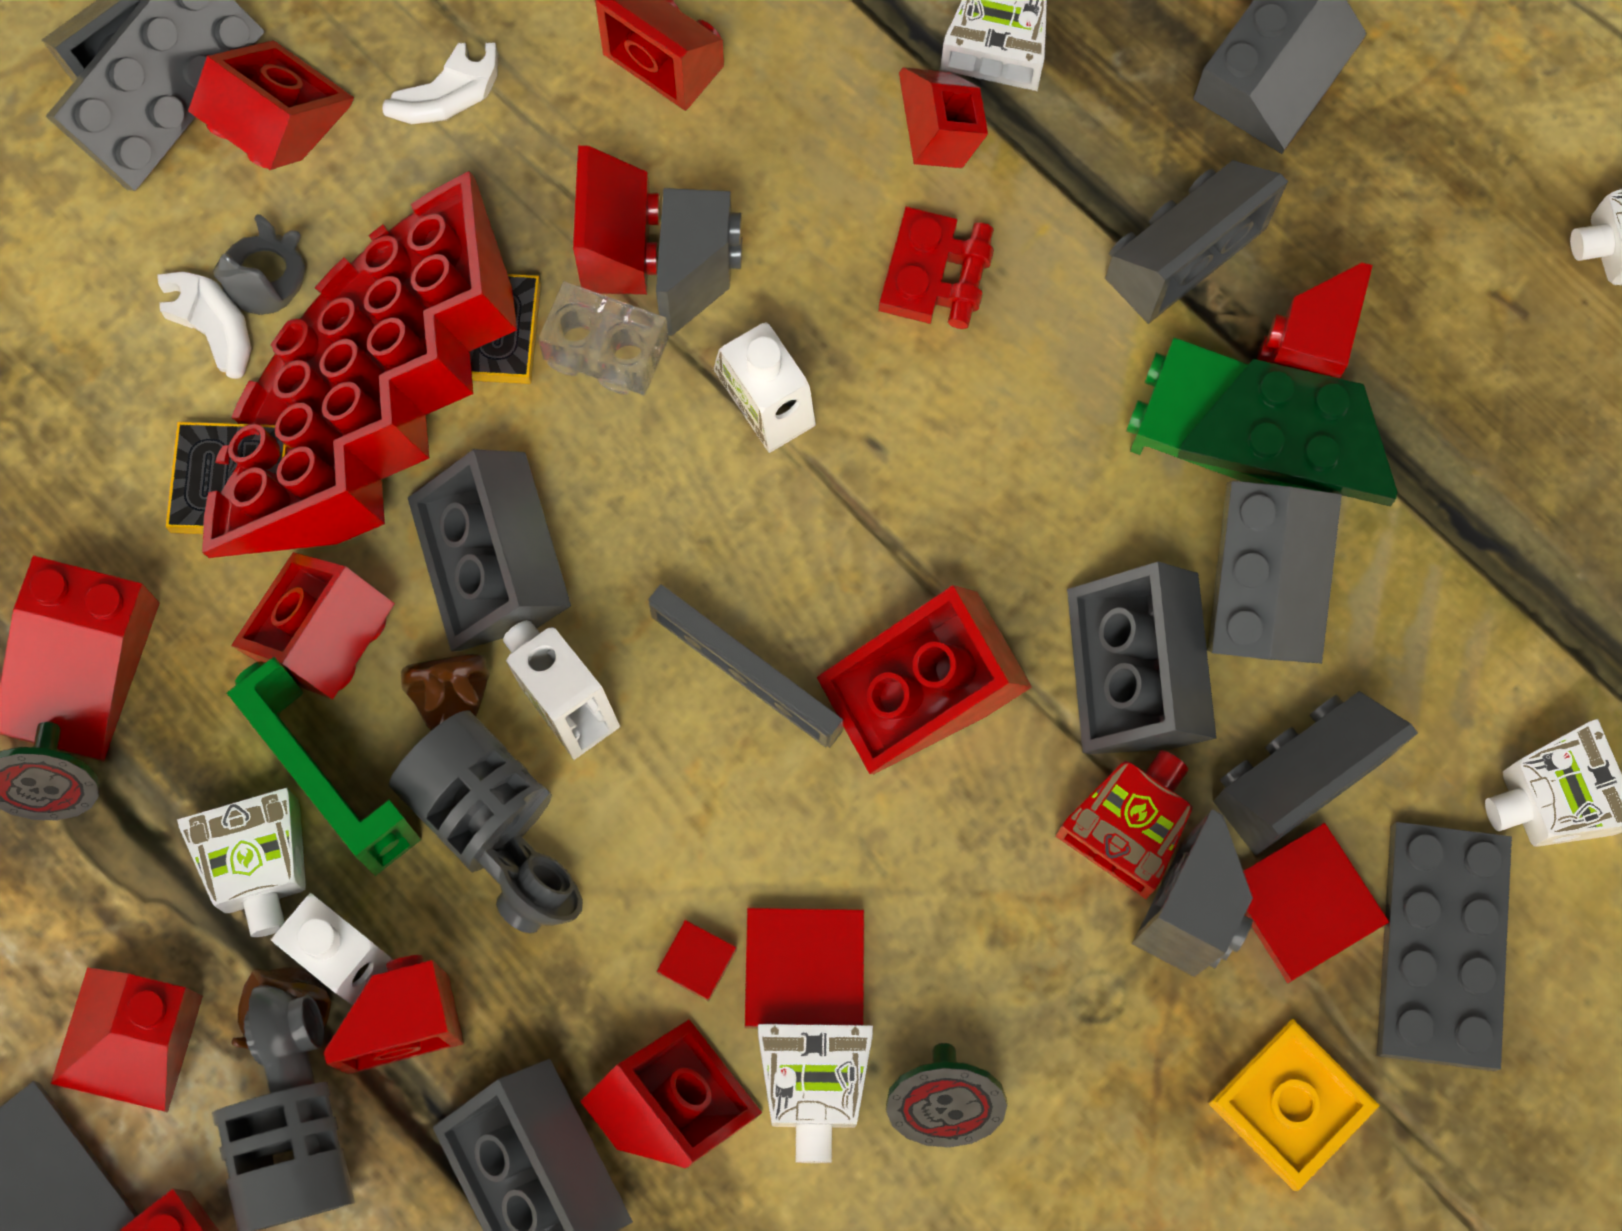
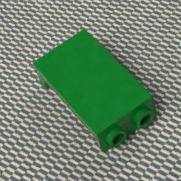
[1126,337,1325,492]
[226,657,421,876]

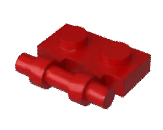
[878,207,994,329]

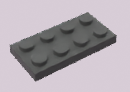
[46,0,265,191]
[1377,822,1512,1071]

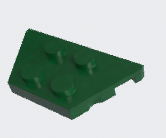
[1177,359,1398,507]

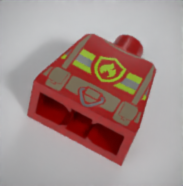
[1055,750,1193,899]

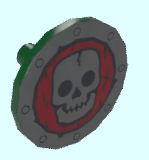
[0,722,100,821]
[886,1043,1007,1148]

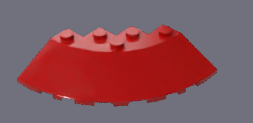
[202,171,517,558]

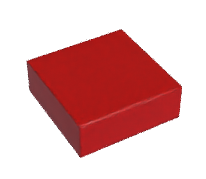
[657,920,737,1002]

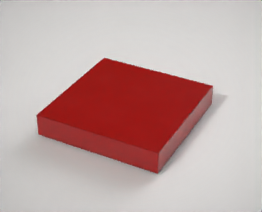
[1243,823,1389,984]
[745,908,864,1029]

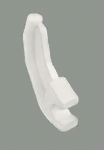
[383,43,498,124]
[158,272,251,379]

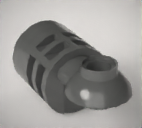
[389,710,583,933]
[212,985,355,1231]

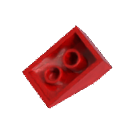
[0,555,160,762]
[817,585,1032,775]

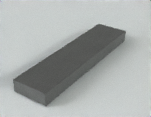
[648,584,843,748]

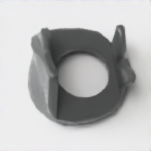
[213,214,305,315]

